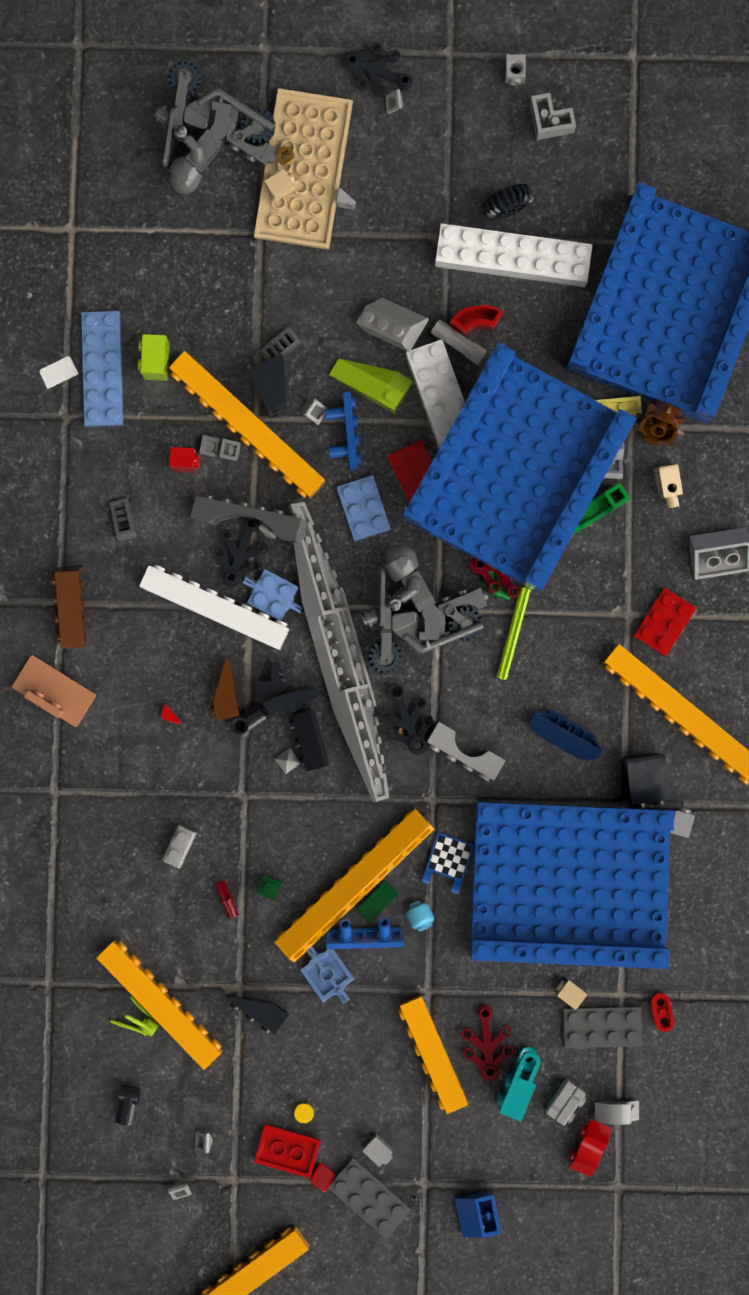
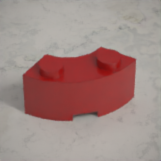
[450,305,504,336]
[568,1119,612,1177]

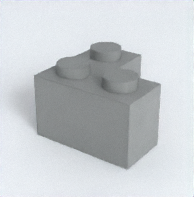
[530,93,576,140]

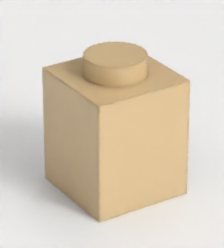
[265,169,296,202]
[555,978,587,1010]

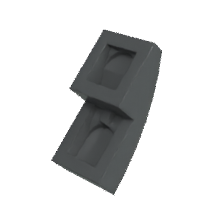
[198,435,241,462]

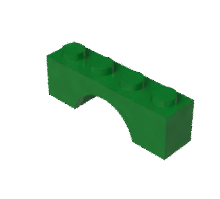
[572,483,630,536]

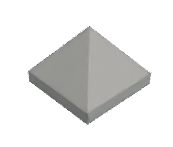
[385,89,403,114]
[259,522,276,539]
[275,748,301,774]
[195,1130,213,1153]
[168,1180,192,1200]

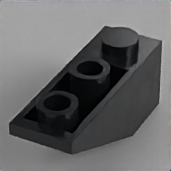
[228,995,289,1035]

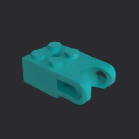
[495,1046,540,1121]

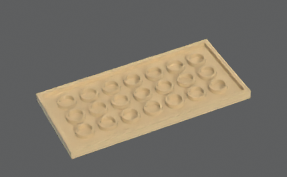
[254,88,353,250]

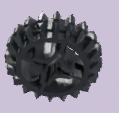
[482,184,533,221]

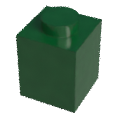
[257,874,283,901]

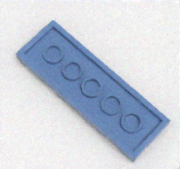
[81,311,124,427]

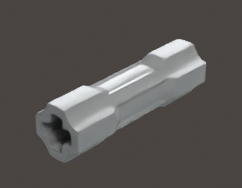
[431,319,487,365]

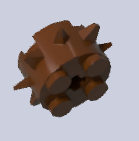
[636,400,685,446]

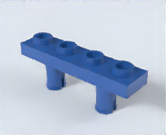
[325,392,361,471]
[326,918,404,949]

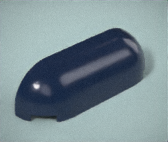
[531,709,602,760]

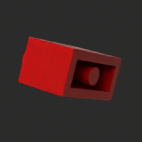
[169,447,201,473]

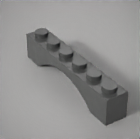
[190,494,307,544]

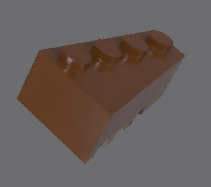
[52,565,87,648]

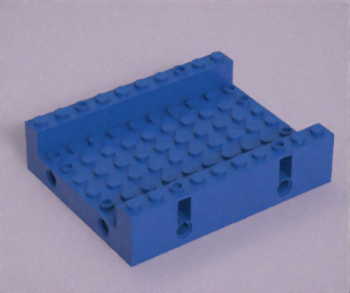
[566,182,749,424]
[403,342,637,593]
[470,801,675,969]

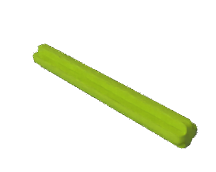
[497,587,530,680]

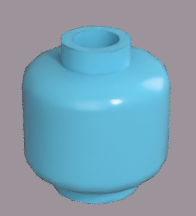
[406,901,434,931]

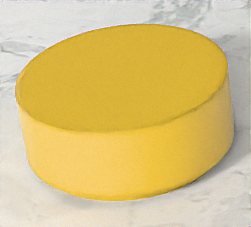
[294,1103,314,1123]

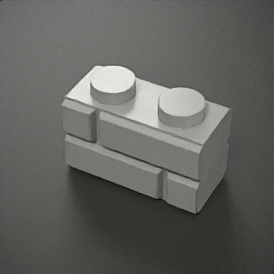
[162,825,197,869]
[544,1078,587,1126]

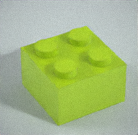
[138,334,170,381]

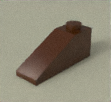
[211,659,240,720]

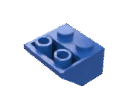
[455,1190,502,1238]

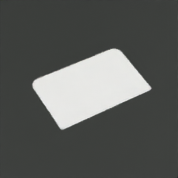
[40,356,78,389]

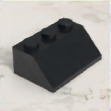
[290,709,330,772]

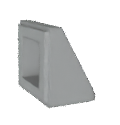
[336,188,356,210]
[300,397,328,425]

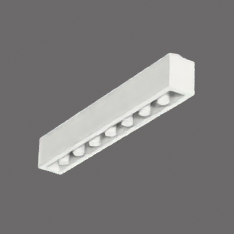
[139,564,290,650]

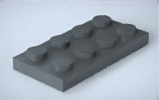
[563,1006,642,1048]
[328,1157,412,1239]

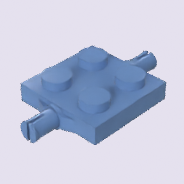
[243,569,303,621]
[301,946,354,1004]

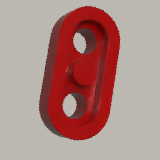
[650,992,674,1032]

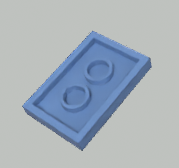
[337,475,391,542]

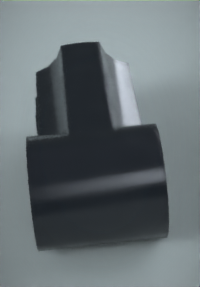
[232,703,266,735]
[115,1084,141,1126]

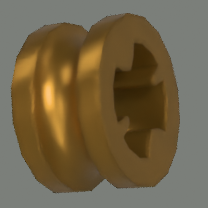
[277,146,294,166]

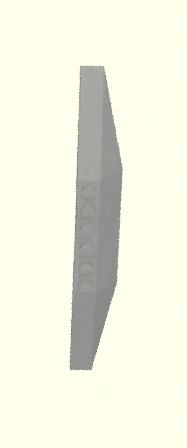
[288,502,389,802]

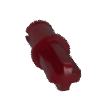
[215,880,239,919]

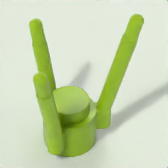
[110,996,159,1037]

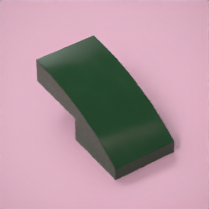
[356,880,399,923]

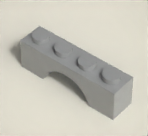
[427,722,506,782]

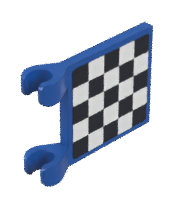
[422,833,474,894]

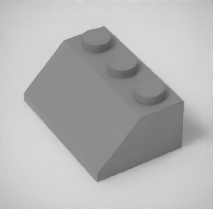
[356,298,429,352]
[689,527,749,580]

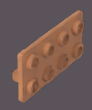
[12,655,96,727]

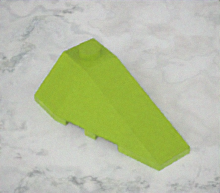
[329,359,414,414]

